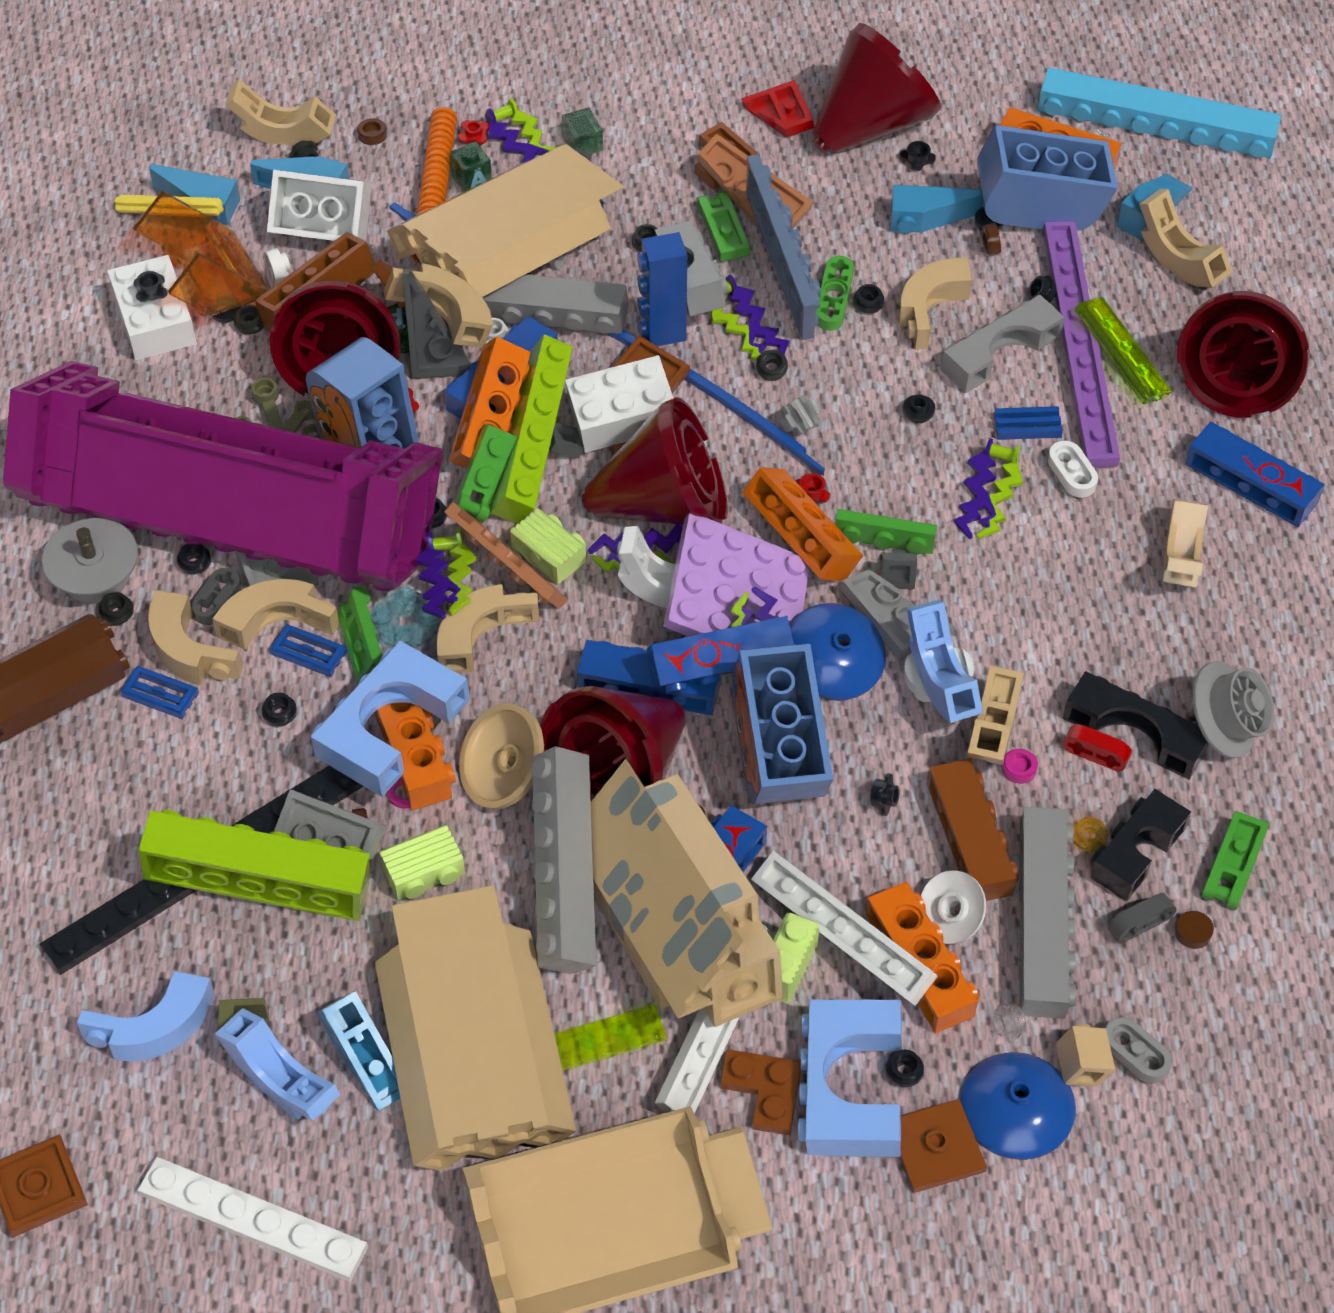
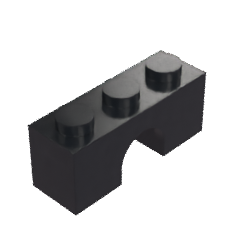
[1090,789,1191,902]

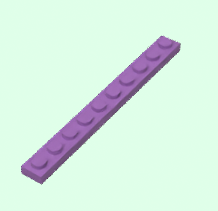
[1043,221,1120,467]

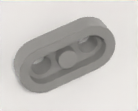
[1106,1017,1172,1084]

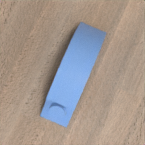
[907,600,983,723]
[77,971,215,1061]
[215,1008,341,1121]

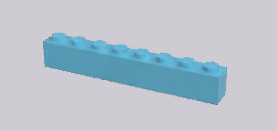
[1038,67,1282,159]

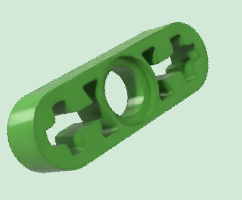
[816,256,854,331]

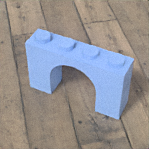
[311,641,470,797]
[798,999,902,1157]

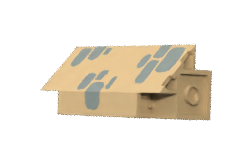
[591,759,783,1027]

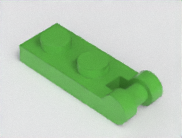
[696,191,750,262]
[454,424,517,523]
[337,587,383,684]
[1202,811,1270,910]

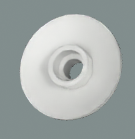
[921,870,986,944]

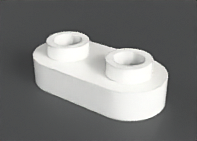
[264,248,291,288]
[1048,441,1098,498]

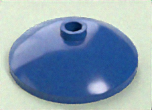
[790,603,886,701]
[960,1052,1076,1160]

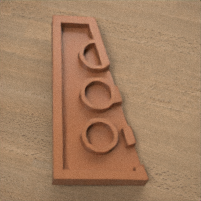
[444,502,569,609]

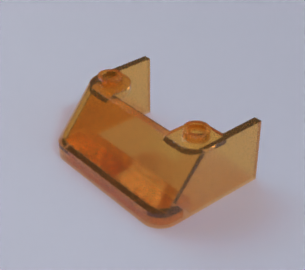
[133,190,268,316]

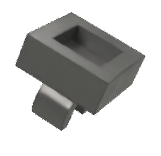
[881,549,917,589]

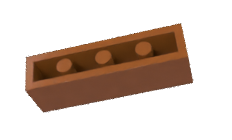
[255,232,375,332]
[927,758,1019,901]

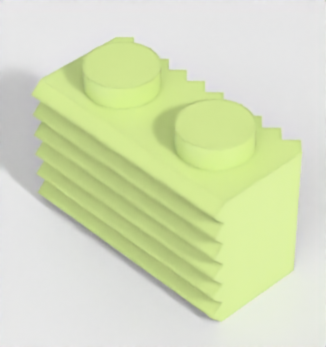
[510,508,586,585]
[379,825,465,901]
[773,913,819,1003]

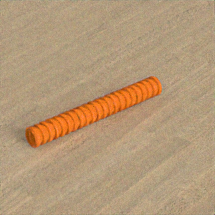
[411,107,457,264]

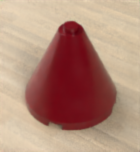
[813,23,941,154]
[270,281,401,396]
[1177,291,1310,418]
[582,397,728,525]
[540,686,686,801]

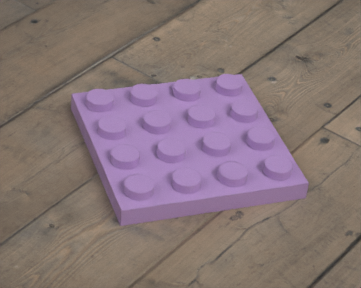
[663,513,810,637]

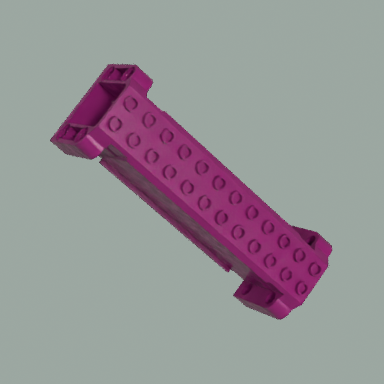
[3,361,443,591]

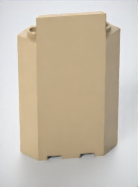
[386,143,625,297]
[375,885,576,1171]
[462,1106,773,1313]

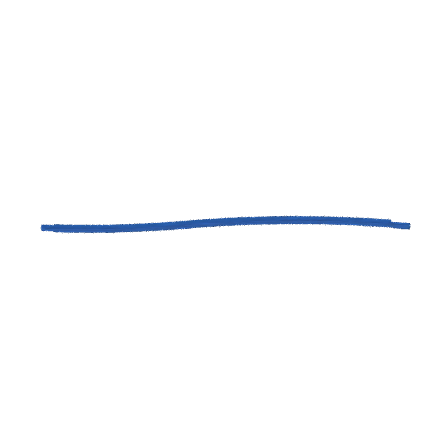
[390,202,825,476]

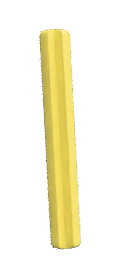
[114,195,224,216]

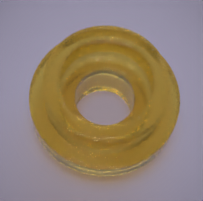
[1073,817,1108,852]

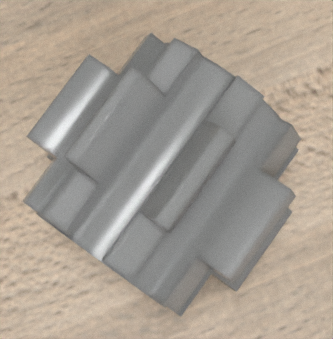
[779,395,821,437]

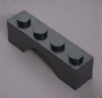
[1063,671,1209,780]

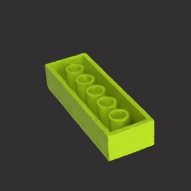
[138,810,370,921]

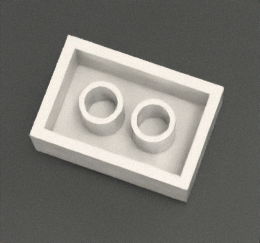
[267,170,372,241]
[107,255,197,360]
[565,355,673,453]

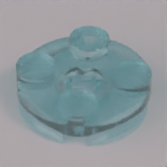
[371,587,440,650]

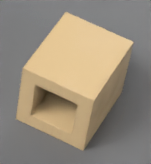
[1055,1024,1115,1086]

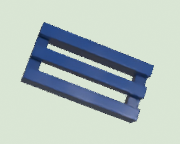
[994,406,1063,440]
[270,624,347,677]
[120,665,199,720]

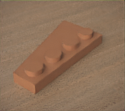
[697,134,813,230]

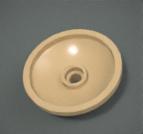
[459,703,544,809]

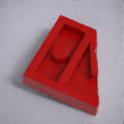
[741,80,814,137]

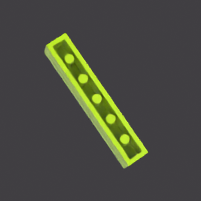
[490,334,573,523]

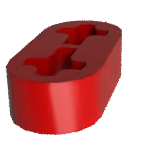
[1063,724,1132,772]

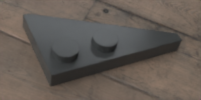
[403,269,472,379]

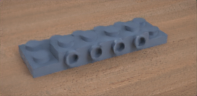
[746,154,821,341]

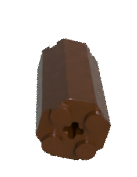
[0,614,130,743]

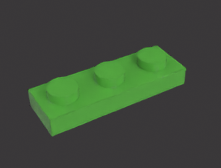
[835,509,937,555]

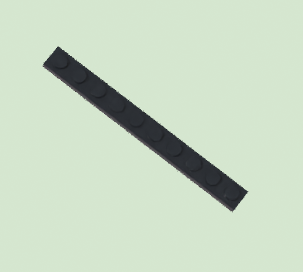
[40,765,364,975]

